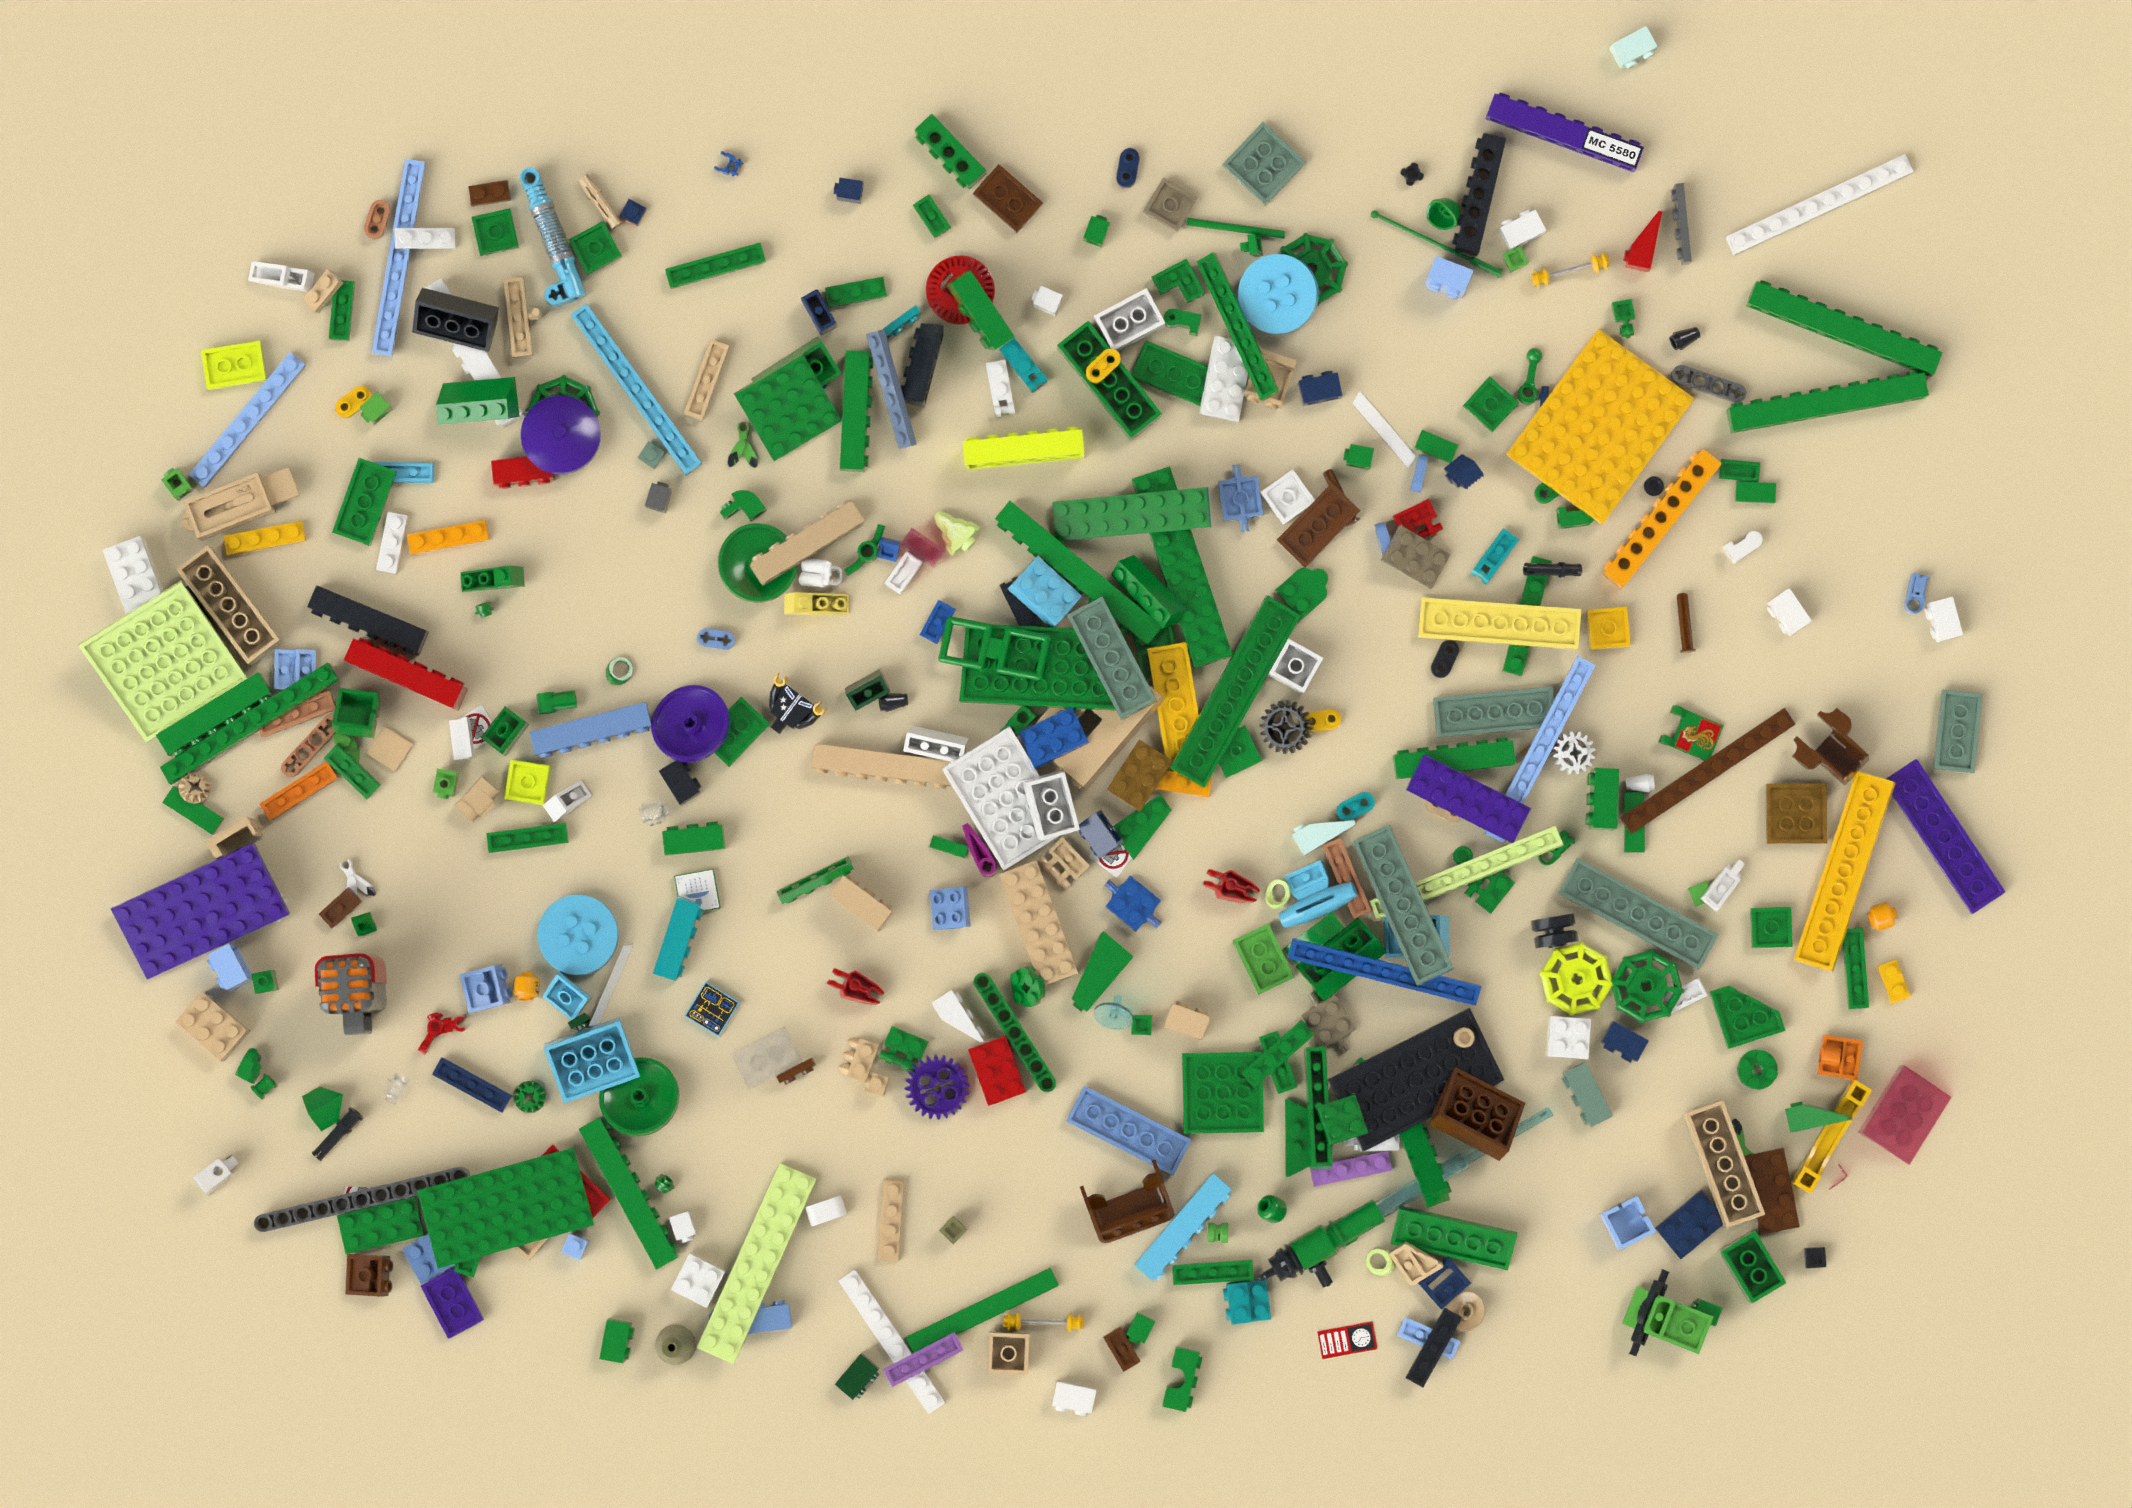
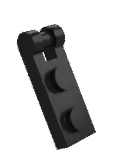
[999,576,1041,627]

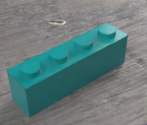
[653,896,703,981]

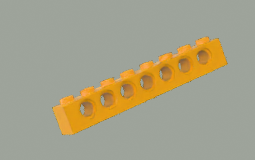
[1602,449,1722,589]

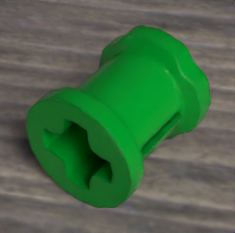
[251,1073,278,1100]

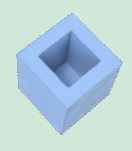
[561,1233,590,1260]

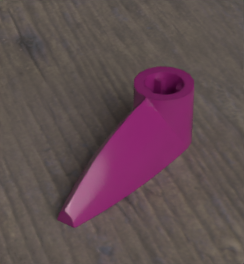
[962,823,997,877]

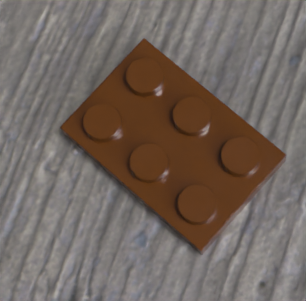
[973,164,1043,233]

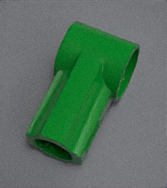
[536,690,577,714]

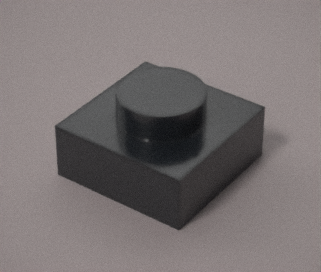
[1804,1247,1827,1269]

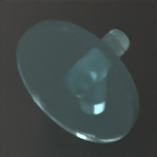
[1093,995,1133,1030]

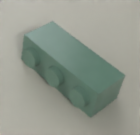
[1561,1062,1613,1127]

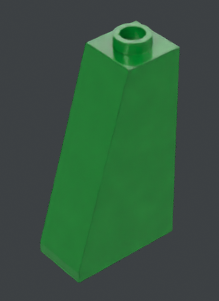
[1072,931,1133,1012]

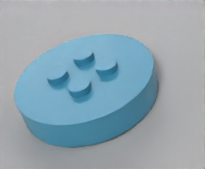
[1238,254,1319,334]
[537,895,619,975]

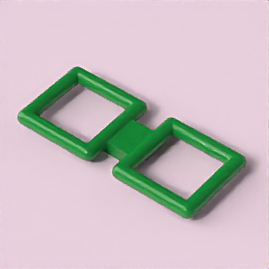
[938,616,1051,681]

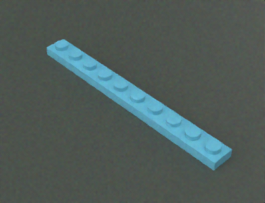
[571,303,702,475]

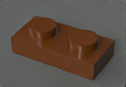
[468,180,511,207]
[319,887,362,929]
[776,1058,816,1085]
[1103,1327,1141,1372]

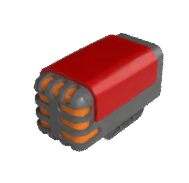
[315,953,387,1035]

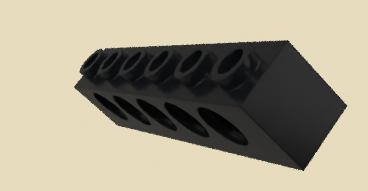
[1452,133,1506,256]

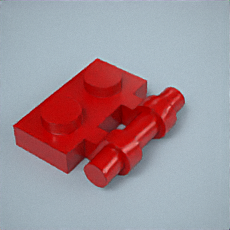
[1393,499,1443,538]

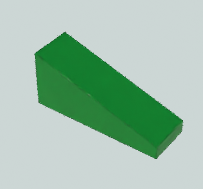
[929,835,968,859]

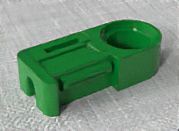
[1538,830,1575,866]

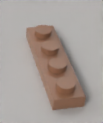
[259,690,337,738]
[1322,837,1372,919]

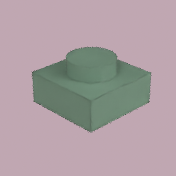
[637,441,665,469]

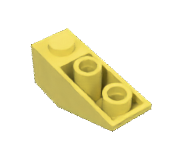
[784,592,849,615]

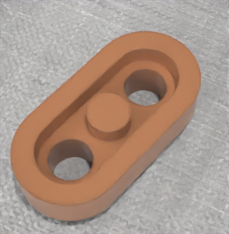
[364,200,391,240]

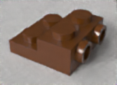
[345,1254,393,1297]

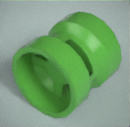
[1208,1222,1228,1243]

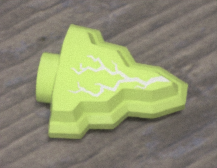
[934,511,980,556]

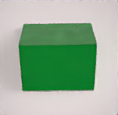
[481,706,530,756]

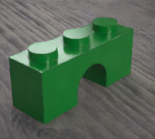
[1162,1346,1202,1412]

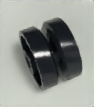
[1531,913,1579,949]

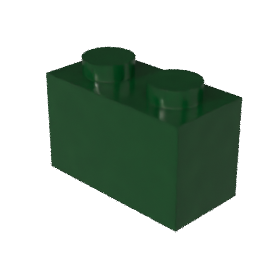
[845,669,890,711]
[834,1352,880,1400]

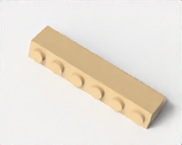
[750,501,865,586]

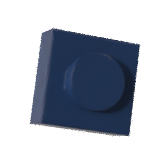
[620,199,647,226]

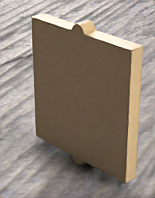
[366,726,413,772]

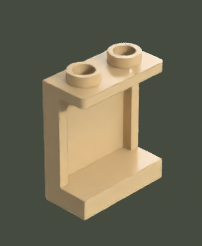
[1244,349,1297,410]
[205,816,263,859]

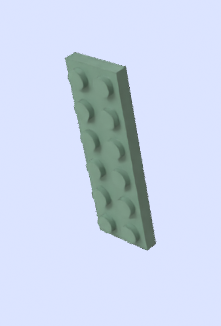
[1067,597,1157,720]
[1433,687,1554,738]

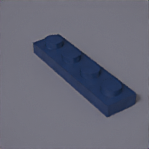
[432,1057,512,1113]

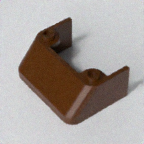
[1080,1159,1175,1243]

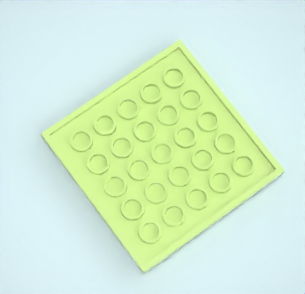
[78,581,248,742]

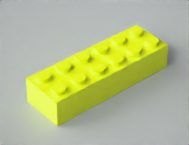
[963,427,1084,470]

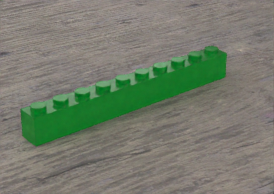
[1746,280,1943,377]
[1726,370,1929,434]
[995,500,1163,646]

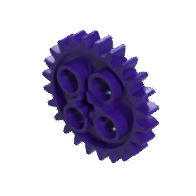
[904,1054,970,1120]

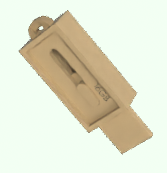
[182,467,300,541]

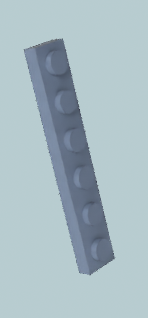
[866,329,917,449]

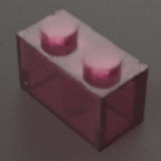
[901,528,945,568]

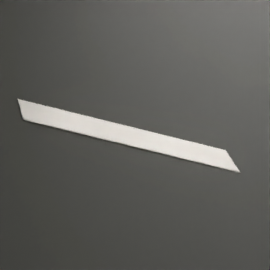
[1353,391,1416,468]
[589,945,633,1026]

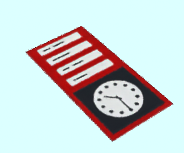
[1317,1321,1378,1359]

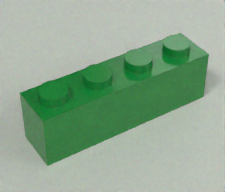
[1111,555,1186,629]

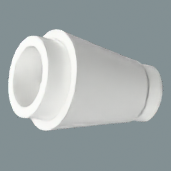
[1626,773,1655,792]

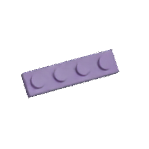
[1310,1151,1392,1187]
[882,1332,963,1387]

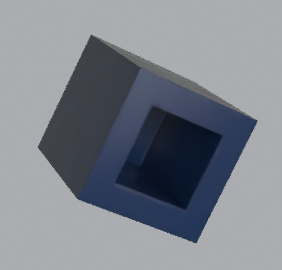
[834,178,864,204]

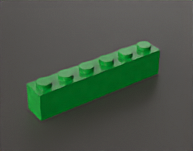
[840,350,874,472]
[156,672,273,757]
[1393,737,1516,780]
[1304,1047,1332,1170]

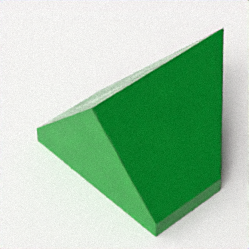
[302,1086,343,1131]

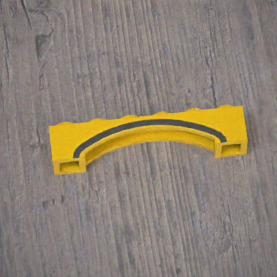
[1791,1080,1872,1194]

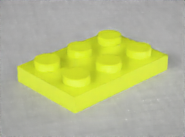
[201,341,267,390]

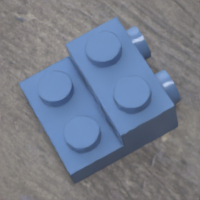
[460,964,512,1013]
[402,1234,455,1284]

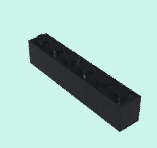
[307,585,429,656]

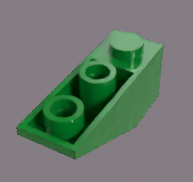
[460,565,525,592]

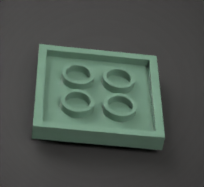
[1222,122,1306,206]

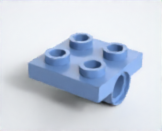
[930,887,971,930]

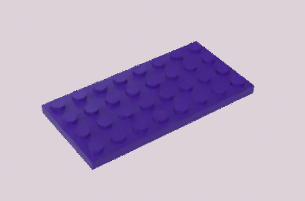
[111,842,290,980]

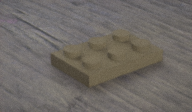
[1381,525,1450,589]

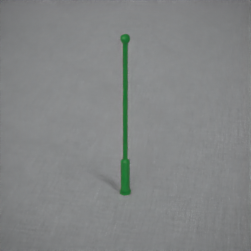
[1371,210,1503,278]

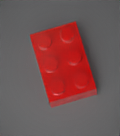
[968,1036,1026,1106]

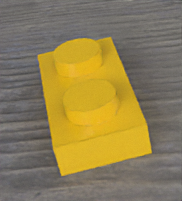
[1876,959,1911,1004]

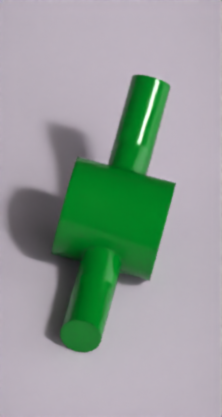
[844,524,885,576]

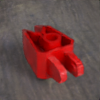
[1203,869,1260,904]
[827,968,884,1005]

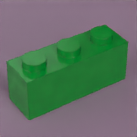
[662,821,726,856]

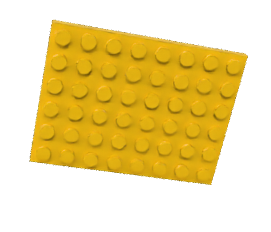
[1506,329,1695,525]

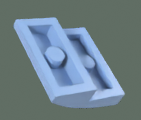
[273,649,316,690]

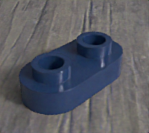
[1116,148,1140,188]

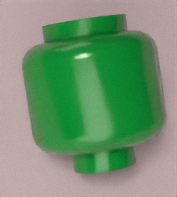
[1257,1195,1287,1223]

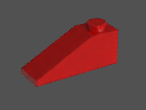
[1623,211,1663,272]

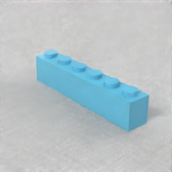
[1134,1173,1231,1281]

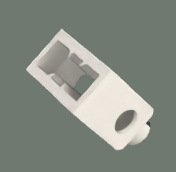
[193,1154,239,1196]

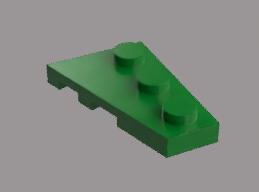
[1113,794,1172,860]

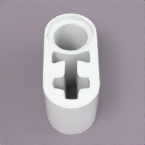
[805,1195,847,1227]

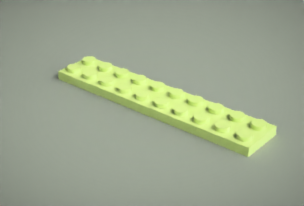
[697,1163,817,1364]

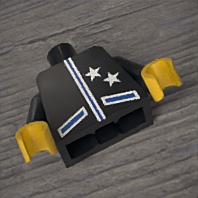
[769,672,828,734]

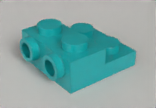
[1223,1279,1271,1325]

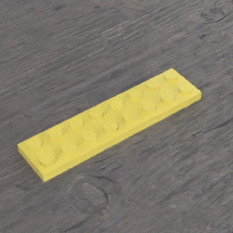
[1418,598,1582,650]

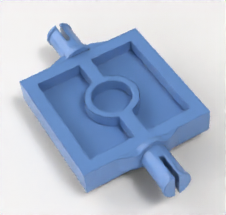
[1218,464,1263,532]

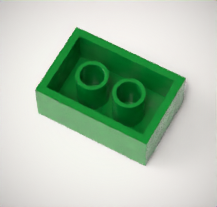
[1585,768,1619,831]
[1718,1230,1786,1303]

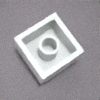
[1268,639,1323,694]
[1546,1016,1591,1059]
[671,1253,727,1308]

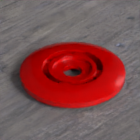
[926,255,995,325]

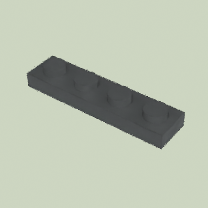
[1671,183,1692,265]

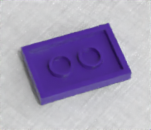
[420,1267,485,1339]

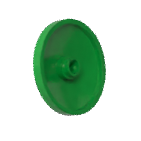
[718,523,798,603]
[599,1057,680,1136]

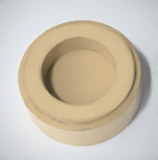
[1453,1028,1475,1048]

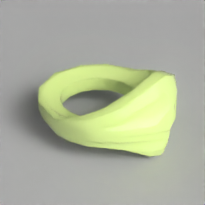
[1265,879,1291,909]
[1366,1248,1395,1276]

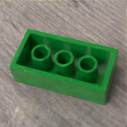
[946,270,1015,350]

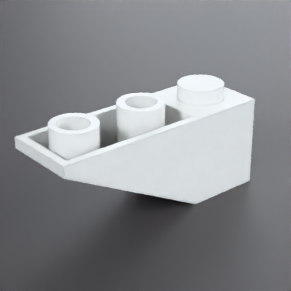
[932,990,985,1043]

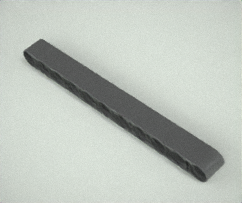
[254,1167,470,1232]

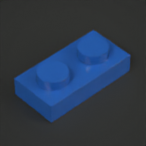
[919,600,956,644]

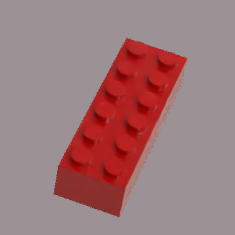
[344,637,468,711]

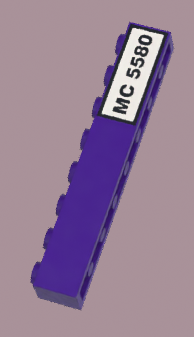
[1485,93,1644,173]

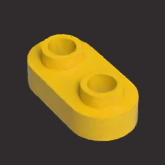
[1086,349,1120,383]
[335,386,372,418]
[1306,709,1341,732]

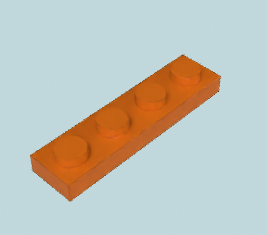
[259,761,338,821]

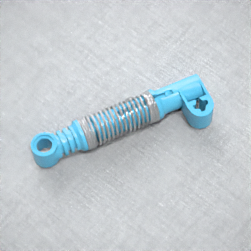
[520,167,587,307]

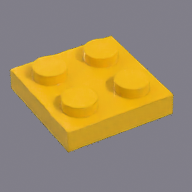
[1586,606,1631,650]

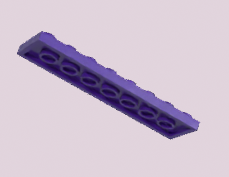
[1886,759,2006,914]

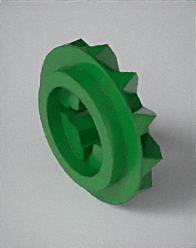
[514,1081,546,1113]

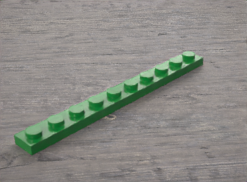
[160,662,339,785]

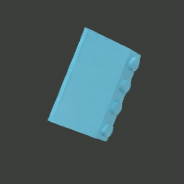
[544,1017,640,1103]

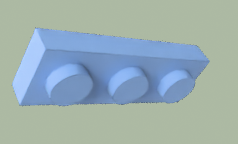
[1397,1317,1460,1360]

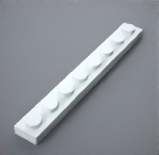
[839,1270,946,1414]

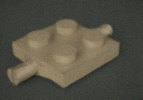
[1301,991,1356,1053]

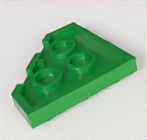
[1709,986,1786,1049]

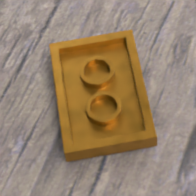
[1107,740,1172,811]

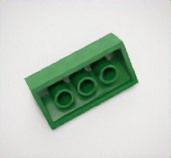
[751,336,842,386]
[436,377,520,425]
[1296,917,1387,1001]

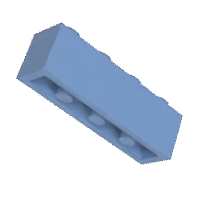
[709,1300,793,1334]

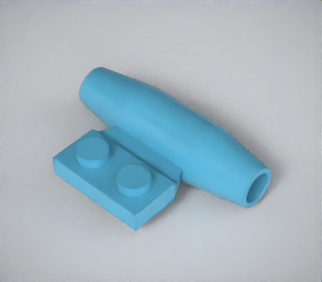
[1278,860,1358,928]

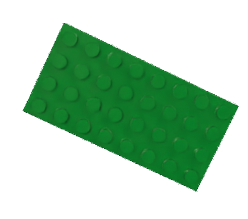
[959,624,1125,711]
[417,1147,594,1268]

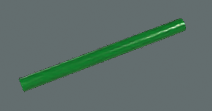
[1186,218,1285,239]

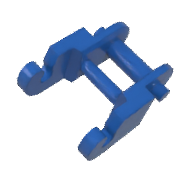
[714,151,744,177]

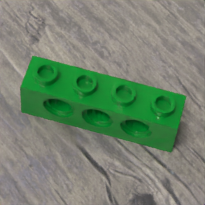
[914,114,987,190]

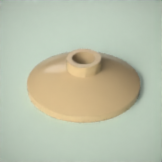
[1447,1292,1485,1332]

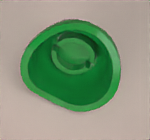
[1426,198,1460,230]

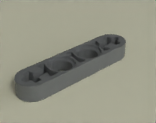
[1671,365,1747,403]

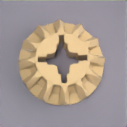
[179,772,211,803]

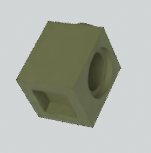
[939,1215,968,1245]

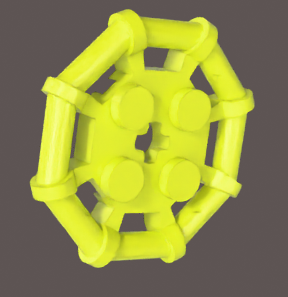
[1539,941,1613,1017]

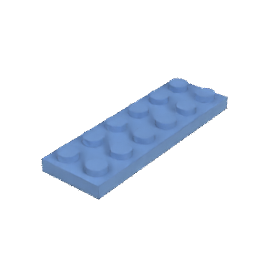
[1066,1086,1191,1176]

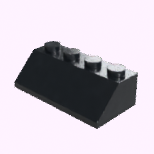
[412,287,499,352]
[901,323,944,408]

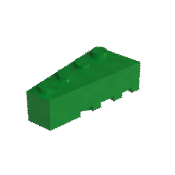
[1399,1123,1452,1208]

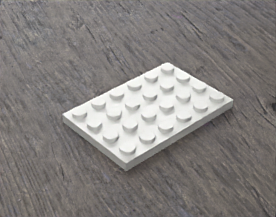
[941,726,1058,871]

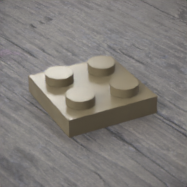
[1143,178,1197,232]

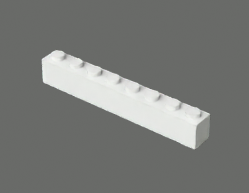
[426,278,524,428]

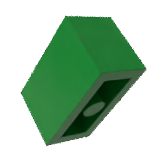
[599,1318,635,1364]

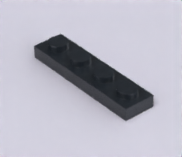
[1405,1307,1462,1388]

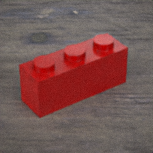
[491,457,555,489]

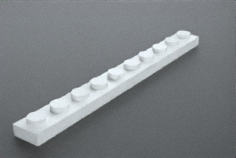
[1726,154,1914,255]

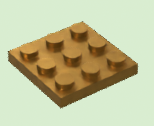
[1766,783,1827,844]

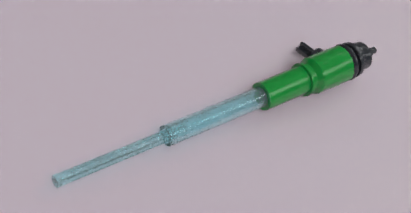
[1258,1107,1553,1288]

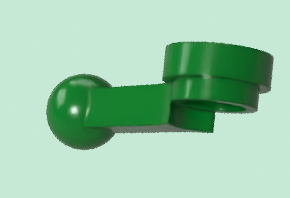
[1517,348,1542,405]

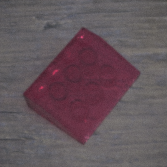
[1858,1065,1951,1165]

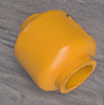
[1867,902,1898,931]
[513,971,540,1001]

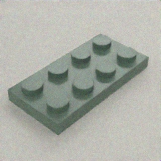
[1933,690,1982,774]

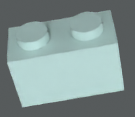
[1609,26,1658,69]

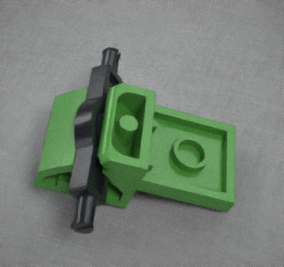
[1622,1269,1713,1357]

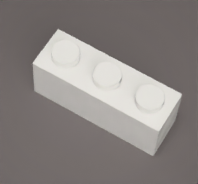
[903,725,969,762]

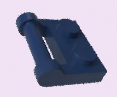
[1418,1257,1471,1310]

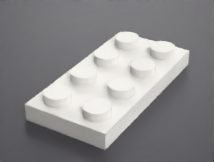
[1199,336,1248,423]

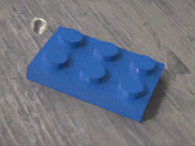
[1018,708,1089,769]

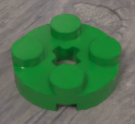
[1010,966,1045,1007]
[1737,1050,1778,1090]

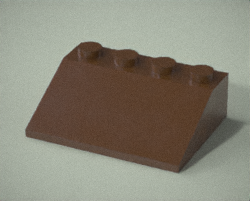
[1429,1067,1525,1161]

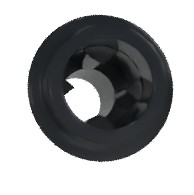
[1669,327,1701,350]
[878,693,908,712]

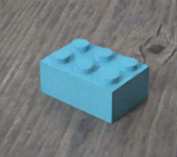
[1008,556,1082,627]

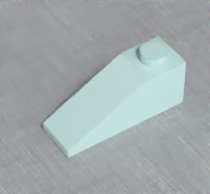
[1291,820,1356,855]

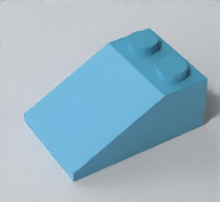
[1384,915,1450,958]

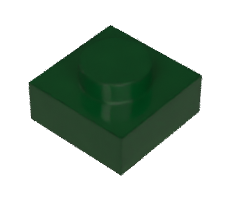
[568,1013,591,1031]

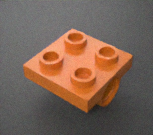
[1817,1035,1863,1080]

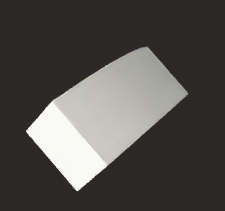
[248,261,315,292]

